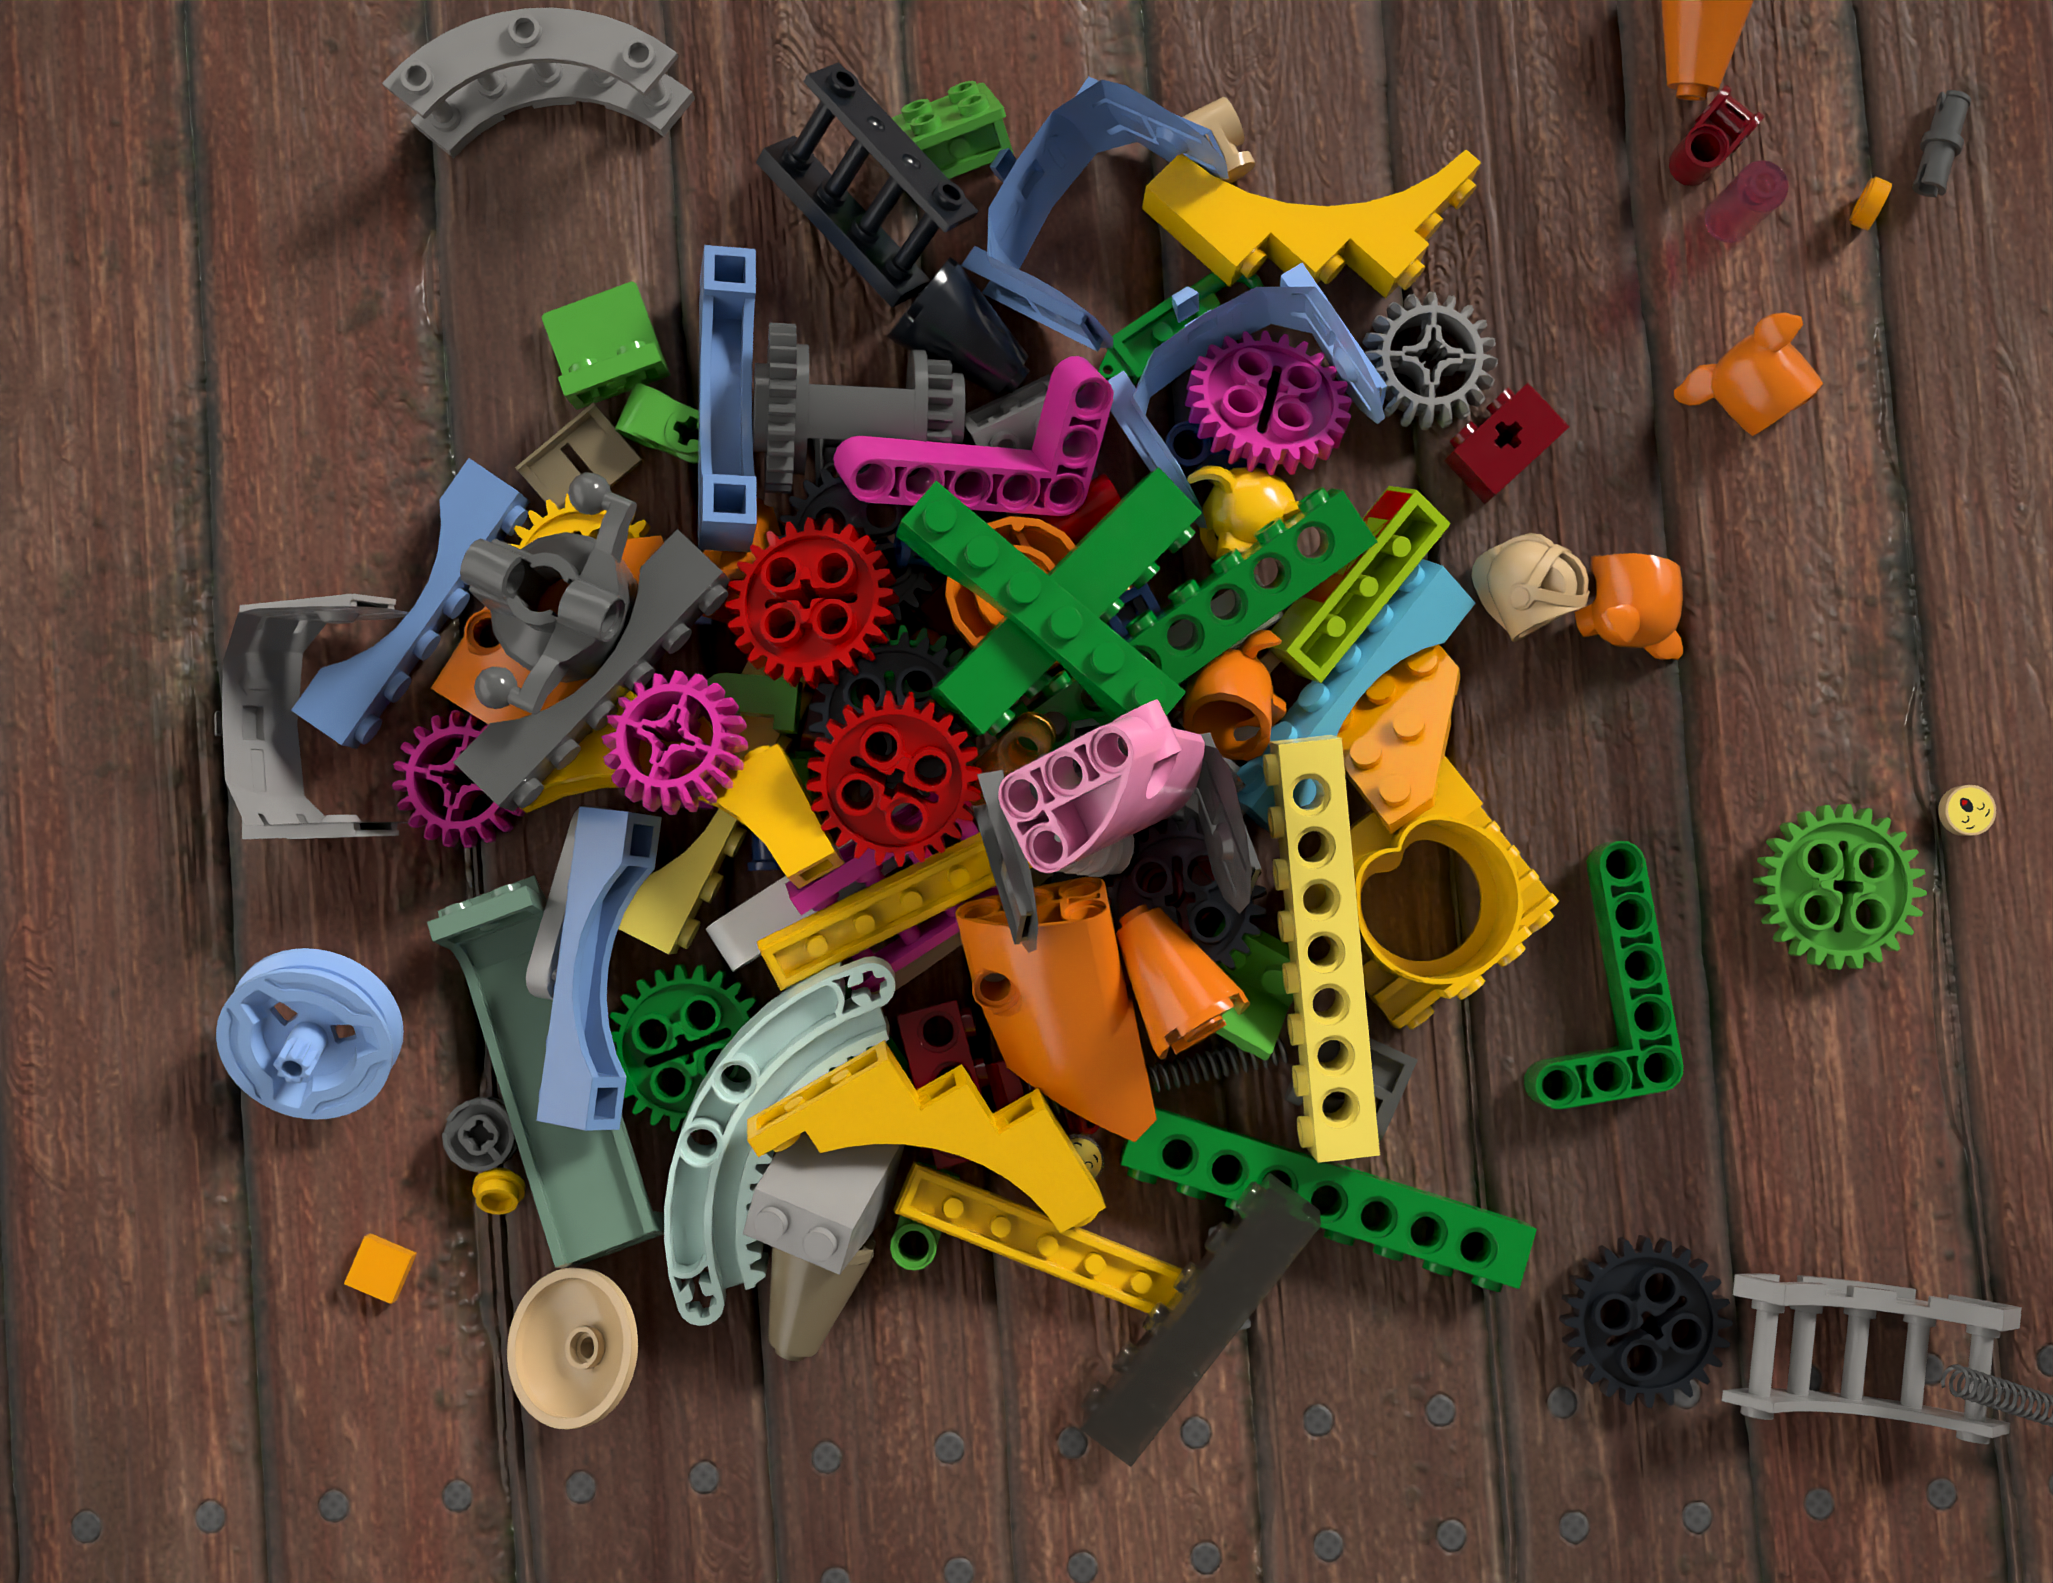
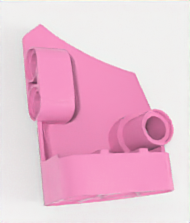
[998,699,1205,873]

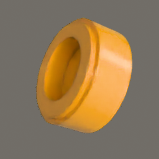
[1849,176,1892,231]

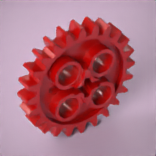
[725,517,899,689]
[806,691,982,867]

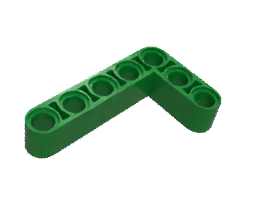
[1524,841,1683,1109]

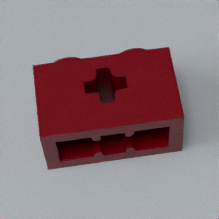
[1444,383,1570,504]

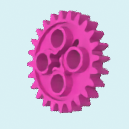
[1185,331,1352,475]

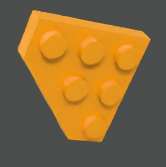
[1337,644,1460,834]

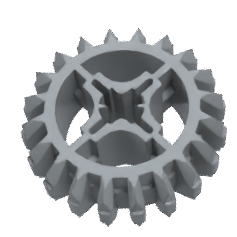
[1362,291,1498,430]

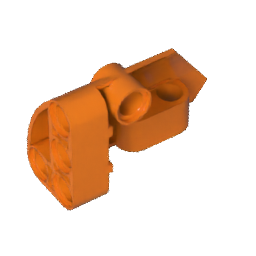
[955,877,1157,1142]

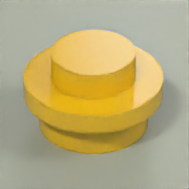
[472,1168,525,1215]

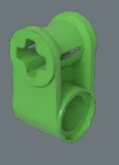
[615,383,699,464]

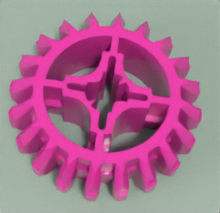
[602,670,749,815]
[392,710,525,848]

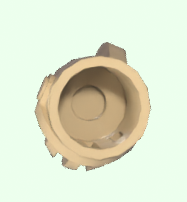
[1471,533,1590,642]

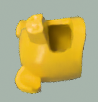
[1187,466,1301,564]

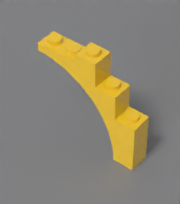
[1142,150,1481,299]
[519,691,845,889]

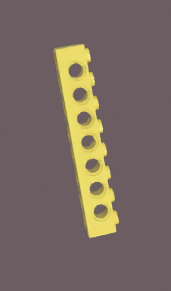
[1263,735,1380,1163]

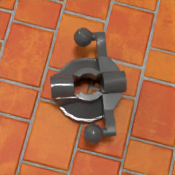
[460,472,638,715]

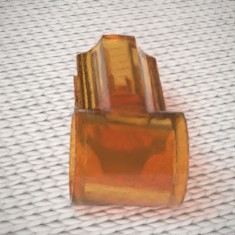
[967,712,1057,806]

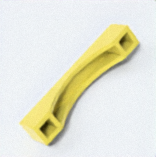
[618,661,813,954]

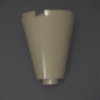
[768,1235,876,1361]

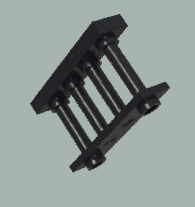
[756,62,979,308]

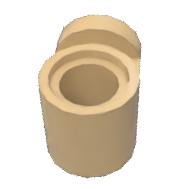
[1183,97,1256,184]

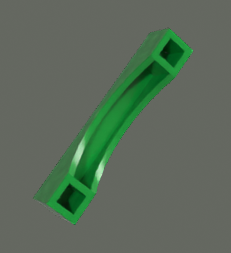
[896,481,1186,720]

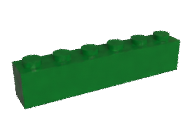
[929,467,1202,738]

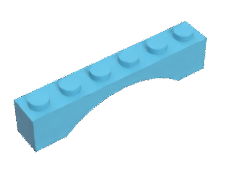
[1233,559,1475,832]

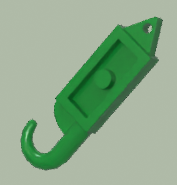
[1098,272,1264,386]

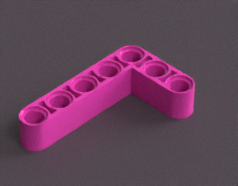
[834,356,1114,516]

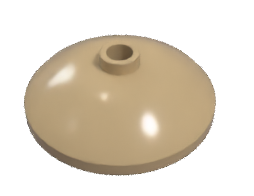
[507,1268,638,1429]

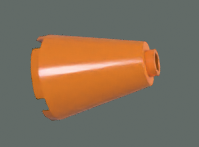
[1661,0,1754,101]
[1115,904,1250,1059]

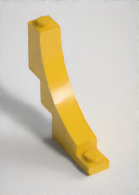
[747,1040,1106,1234]

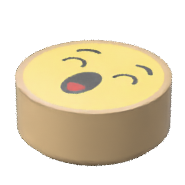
[1938,785,1996,836]

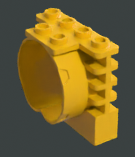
[1303,755,1559,1030]

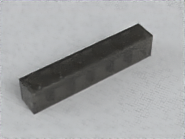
[1080,1173,1321,1467]

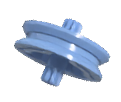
[216,948,404,1120]

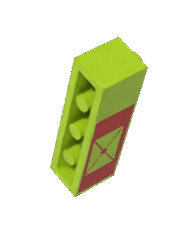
[1268,486,1451,683]

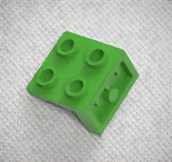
[542,281,671,410]
[1209,915,1316,1060]

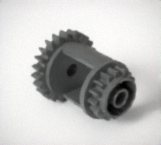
[753,323,965,494]

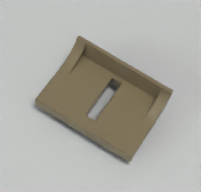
[515,403,643,509]

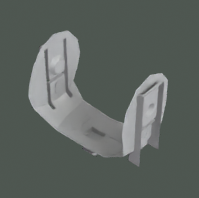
[214,594,410,839]

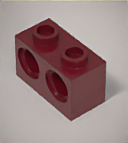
[896,998,990,1099]

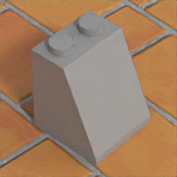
[743,1131,905,1275]

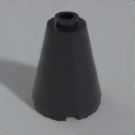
[887,256,1030,395]

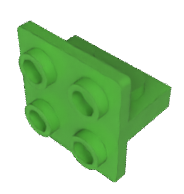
[892,81,1014,179]

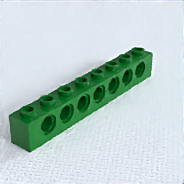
[995,487,1378,769]
[1119,1106,1537,1292]

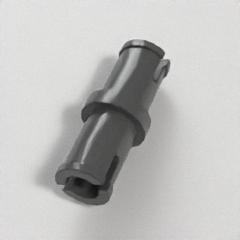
[1912,90,1971,197]

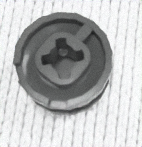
[442,1096,518,1172]

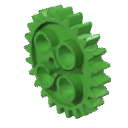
[1753,804,1927,970]

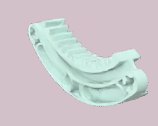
[664,956,896,1326]

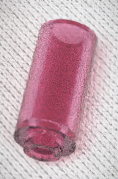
[1705,160,1789,243]

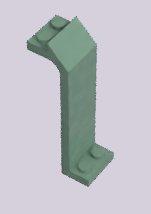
[427,875,664,1268]

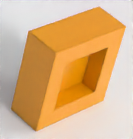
[344,1233,417,1304]

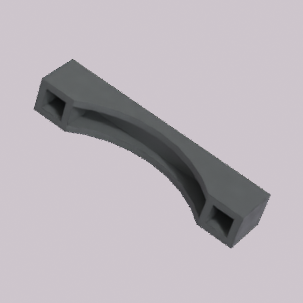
[453,529,731,812]

